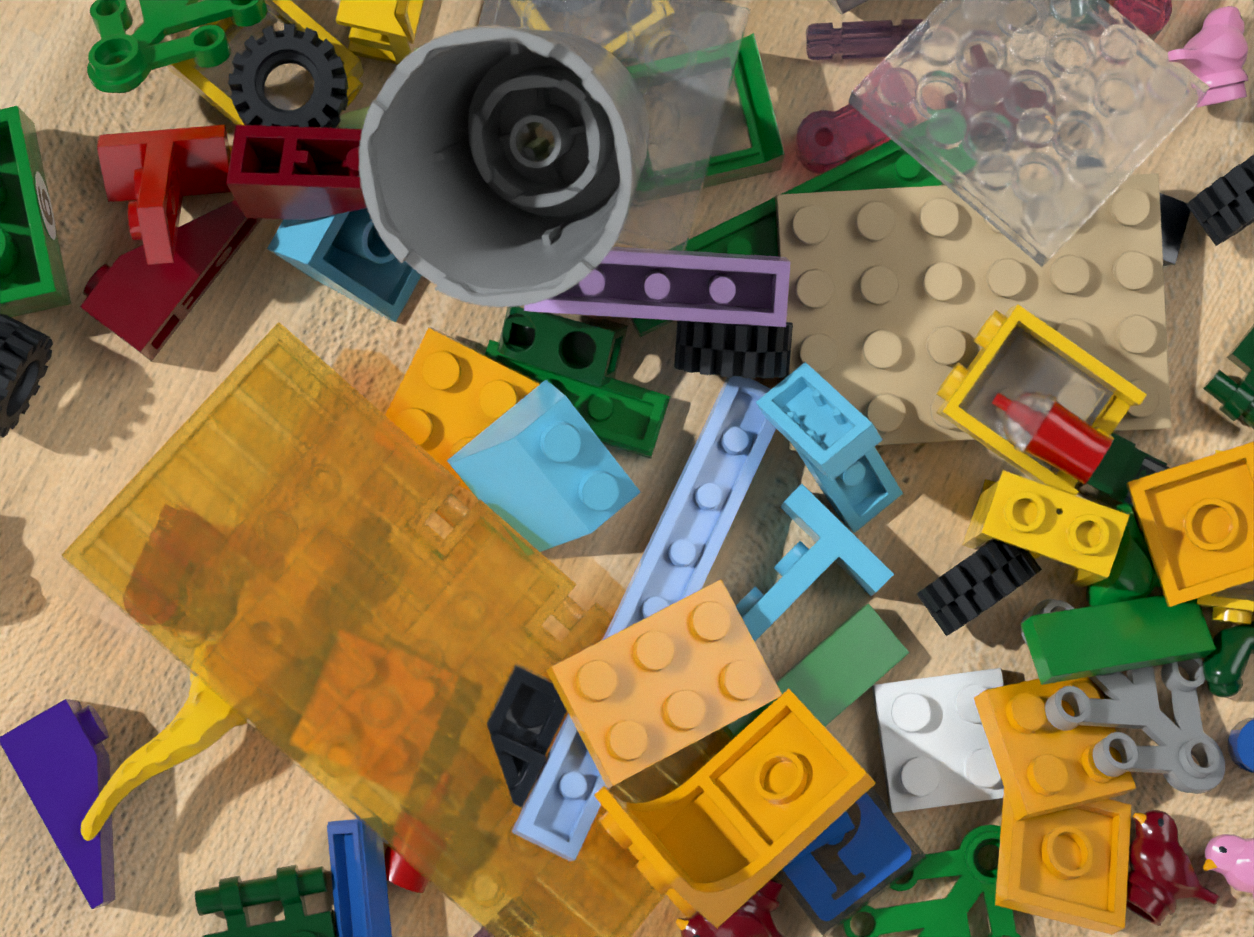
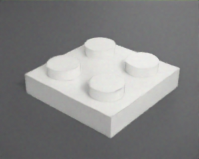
[872,668,1004,813]

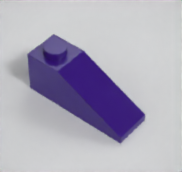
[0,699,115,909]

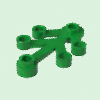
[87,0,268,93]
[842,825,1021,937]

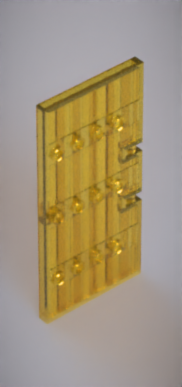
[61,322,732,937]

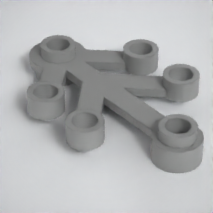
[1021,599,1225,794]

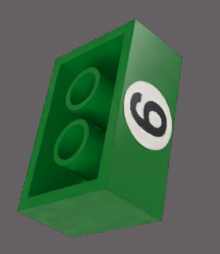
[0,106,71,317]

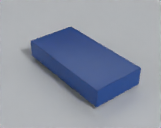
[327,817,392,937]

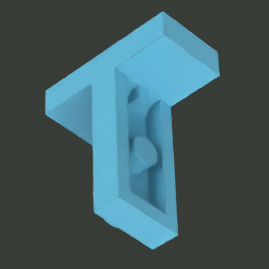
[755,362,903,533]
[736,484,894,642]

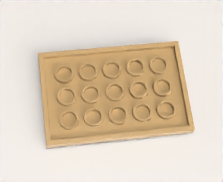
[775,173,1171,450]

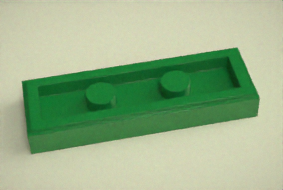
[485,340,670,458]
[1021,595,1216,685]
[722,603,909,740]

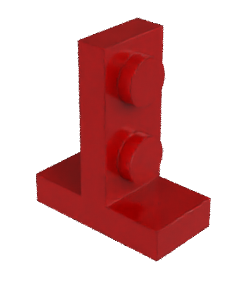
[97,125,231,265]

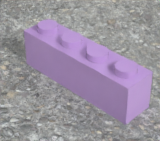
[524,247,790,327]

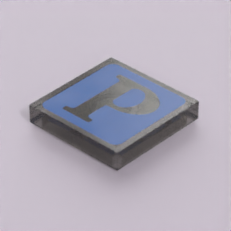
[776,787,927,937]

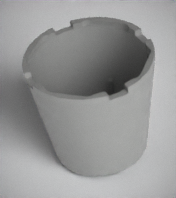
[359,26,649,307]

